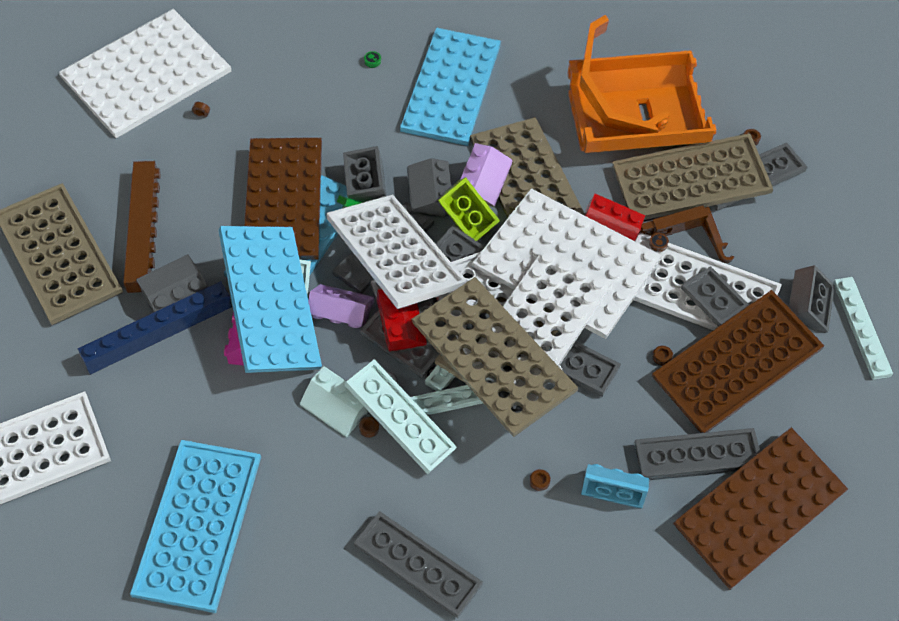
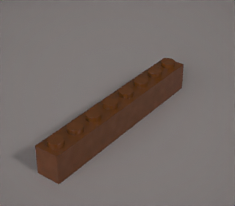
[124,161,161,293]

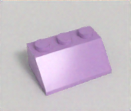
[461,143,513,207]
[308,284,375,328]

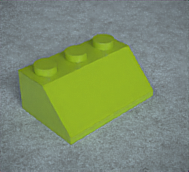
[438,177,500,241]

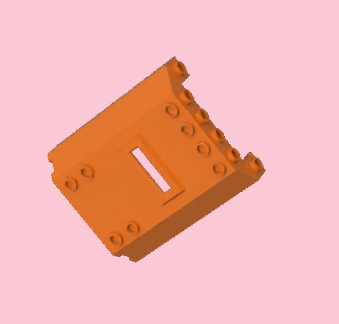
[567,50,716,153]

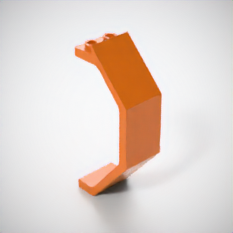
[579,15,670,134]

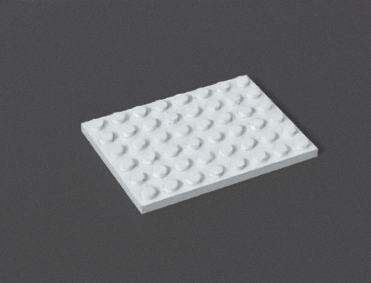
[59,9,232,138]
[472,189,662,339]

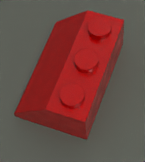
[584,193,645,241]
[377,289,427,352]

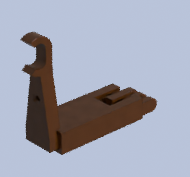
[638,205,734,263]

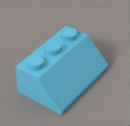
[581,464,649,509]

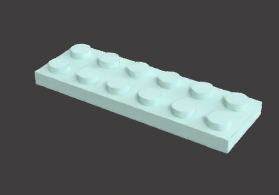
[344,359,457,474]

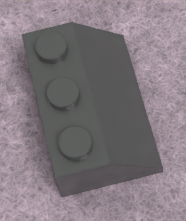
[343,146,387,203]
[407,158,451,217]
[136,254,208,313]
[789,265,835,333]

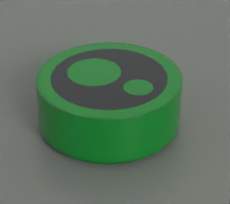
[364,51,381,68]

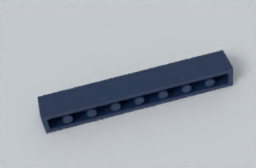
[77,281,232,375]

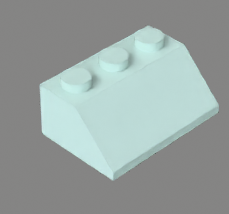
[300,366,369,438]

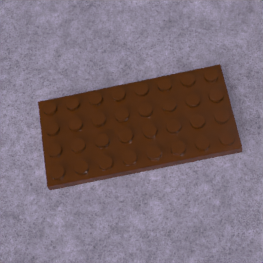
[245,137,322,260]
[652,290,824,433]
[673,427,848,590]

